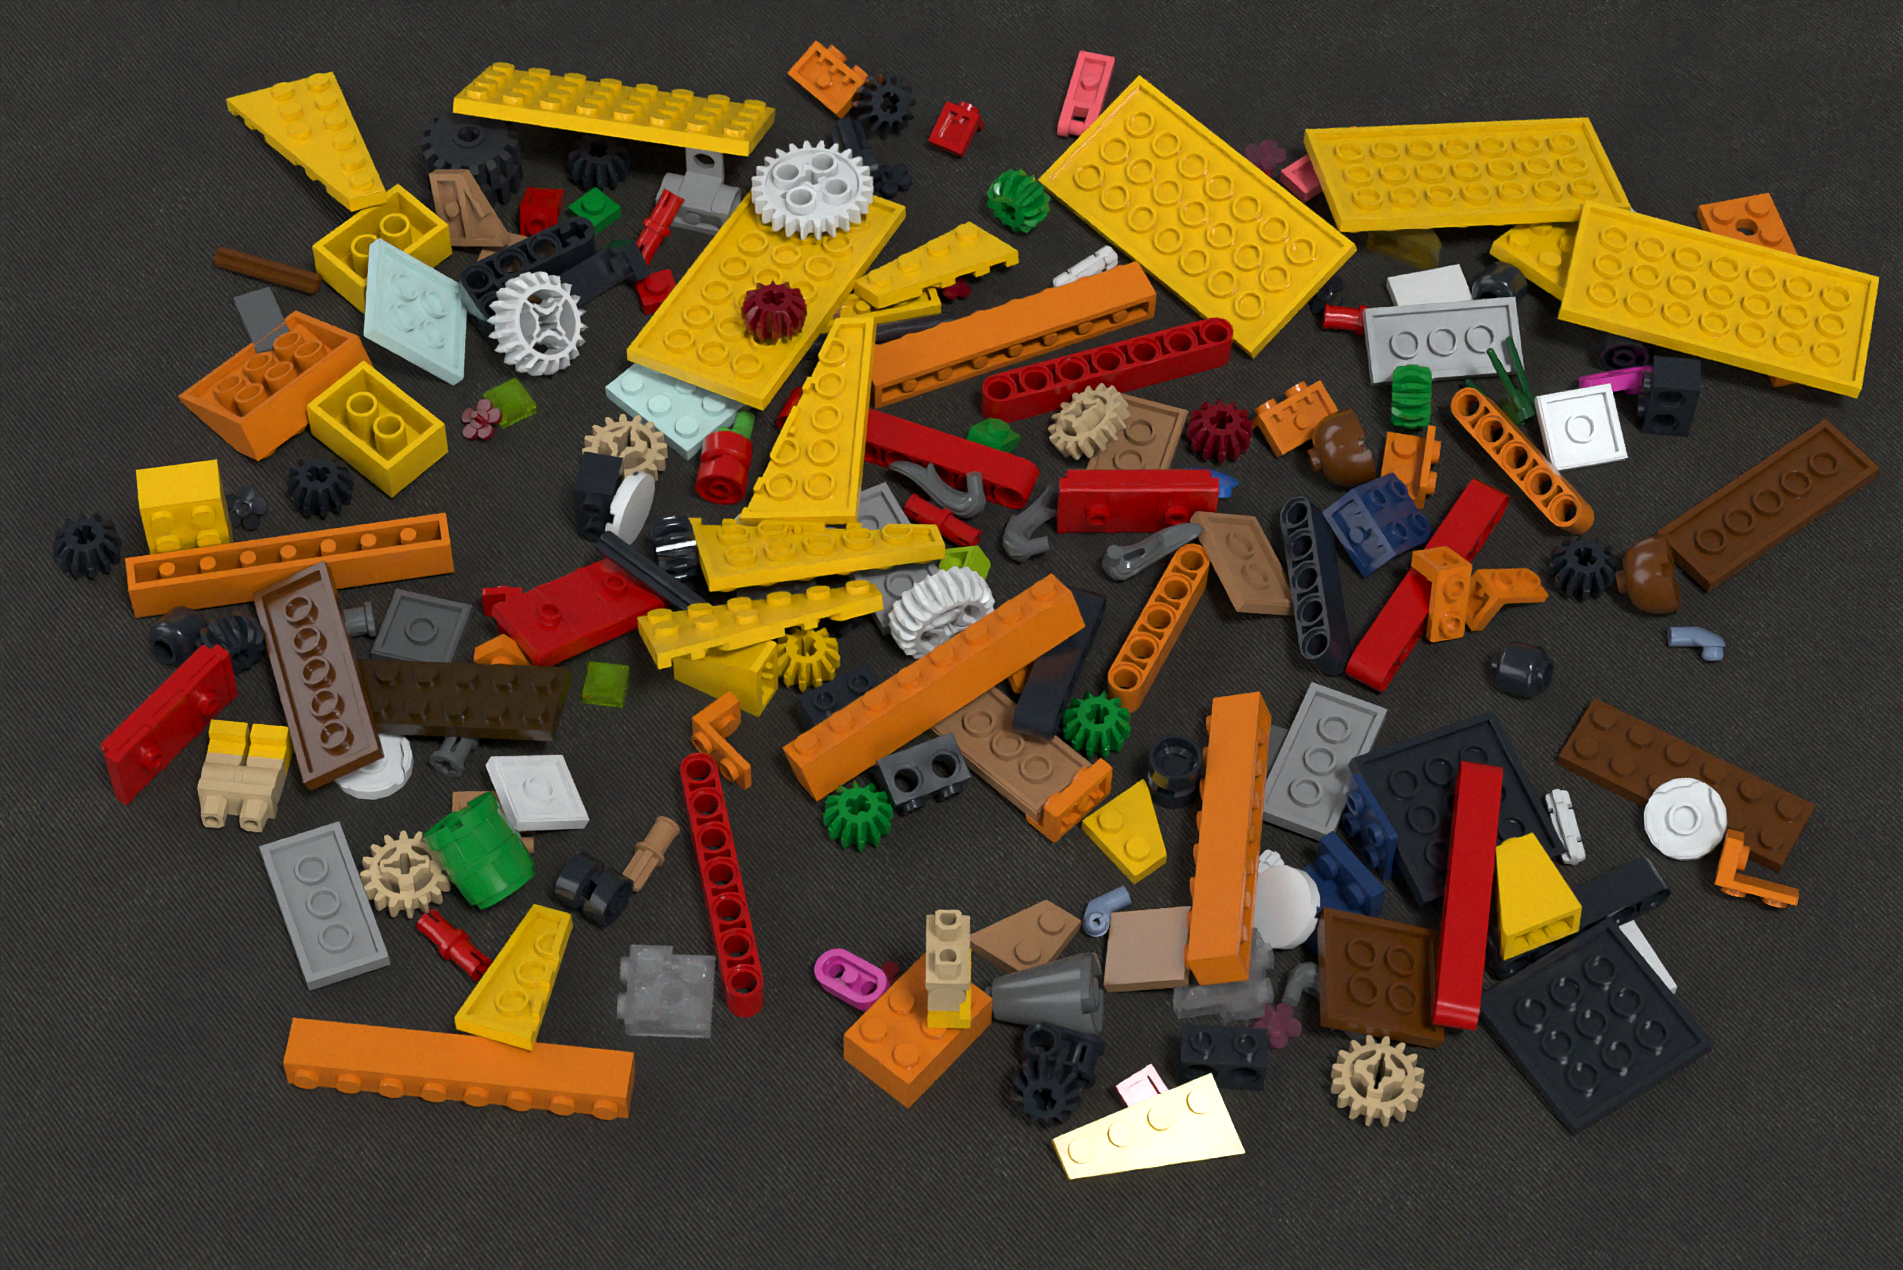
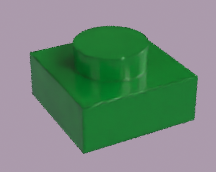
[568,187,621,236]
[966,418,1021,453]

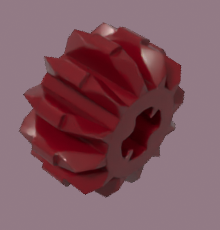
[741,279,807,344]
[1187,398,1253,465]

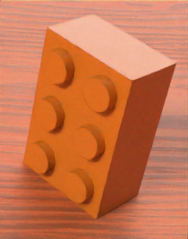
[844,952,993,1109]

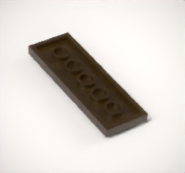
[357,659,572,741]

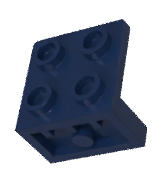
[1322,473,1434,578]
[1342,773,1402,882]
[1302,831,1386,955]

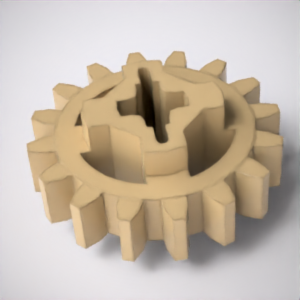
[1048,383,1130,460]
[582,414,668,482]
[360,831,451,918]
[1331,1035,1425,1127]

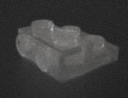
[1173,928,1274,1022]
[617,945,716,1038]

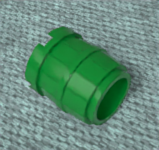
[422,791,536,910]

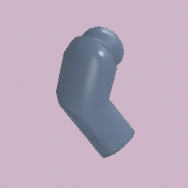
[1668,627,1726,661]
[1083,885,1132,937]

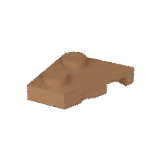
[429,169,511,247]
[970,899,1081,974]

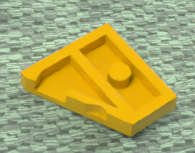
[1081,779,1167,885]

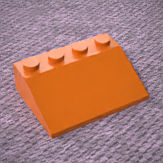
[178,310,374,461]

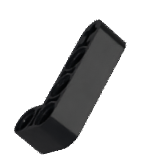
[460,216,596,341]

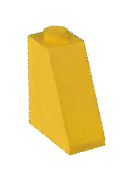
[671,640,778,717]
[1493,832,1582,960]

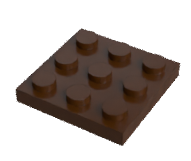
[1317,907,1445,1049]

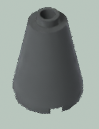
[985,952,1104,1037]

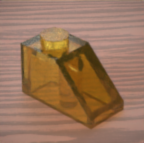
[1366,228,1442,271]

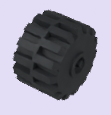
[421,107,523,209]

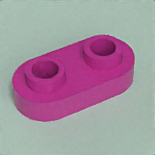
[1578,366,1651,395]
[814,948,891,1011]

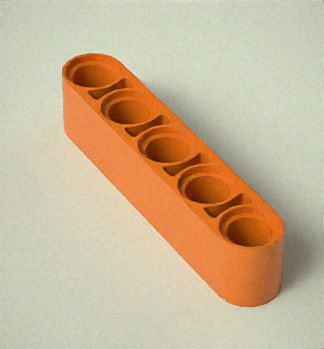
[1451,387,1594,535]
[1106,544,1210,713]

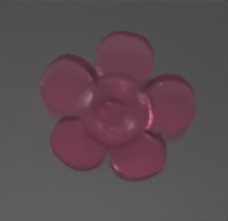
[1245,140,1286,170]
[1253,1003,1302,1048]

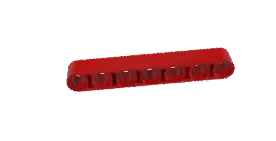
[981,317,1234,423]
[776,387,1040,510]
[1345,478,1510,693]
[680,752,764,1018]
[1432,761,1503,1031]

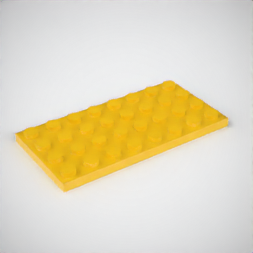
[453,63,776,157]
[1038,75,1357,359]
[1303,117,1631,233]
[627,190,906,411]
[1558,199,1879,398]

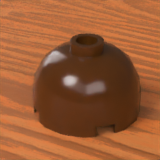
[1307,408,1376,488]
[1616,534,1682,614]

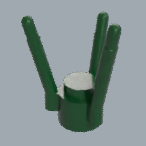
[1465,336,1537,428]

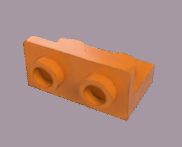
[787,41,869,119]
[1251,380,1338,458]
[1381,425,1442,509]
[1026,758,1113,844]

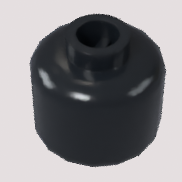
[1472,261,1527,307]
[149,606,208,666]
[1491,641,1554,698]

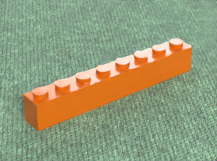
[870,261,1156,409]
[125,513,454,618]
[782,573,1086,802]
[1183,691,1272,986]
[283,1018,636,1120]

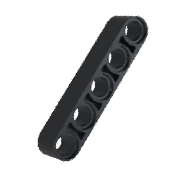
[1280,496,1352,676]
[1012,585,1107,742]
[1485,857,1672,979]

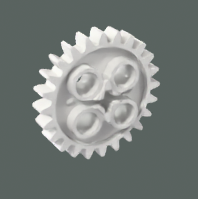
[751,141,873,240]

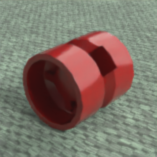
[695,431,753,505]

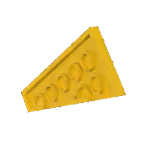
[226,72,388,212]
[739,317,877,526]
[688,518,946,592]
[637,580,883,669]

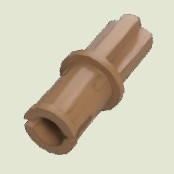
[622,816,680,892]

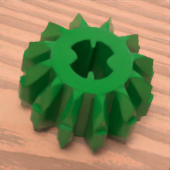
[986,169,1051,233]
[1391,364,1432,430]
[1062,690,1131,760]
[823,780,893,852]

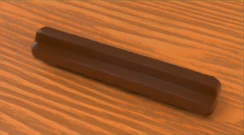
[214,247,322,294]

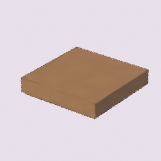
[1103,906,1192,993]

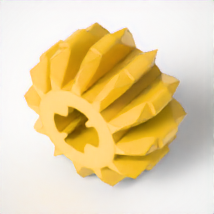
[777,626,840,693]

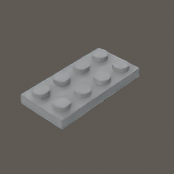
[1362,297,1524,387]
[826,482,939,636]
[1263,682,1388,841]
[259,821,390,991]

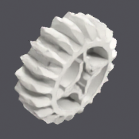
[487,271,588,376]
[888,566,995,659]

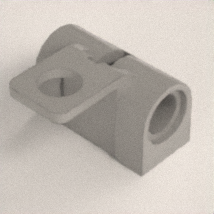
[656,147,741,235]

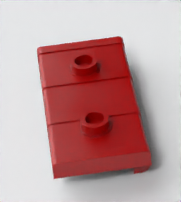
[1056,469,1219,534]
[491,558,669,666]
[100,644,238,805]

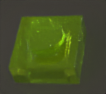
[482,377,536,429]
[582,661,630,708]

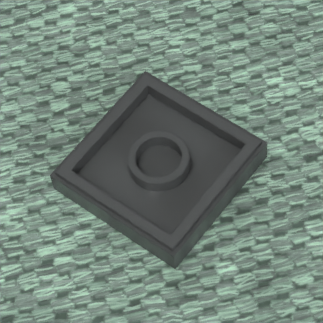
[371,589,473,663]

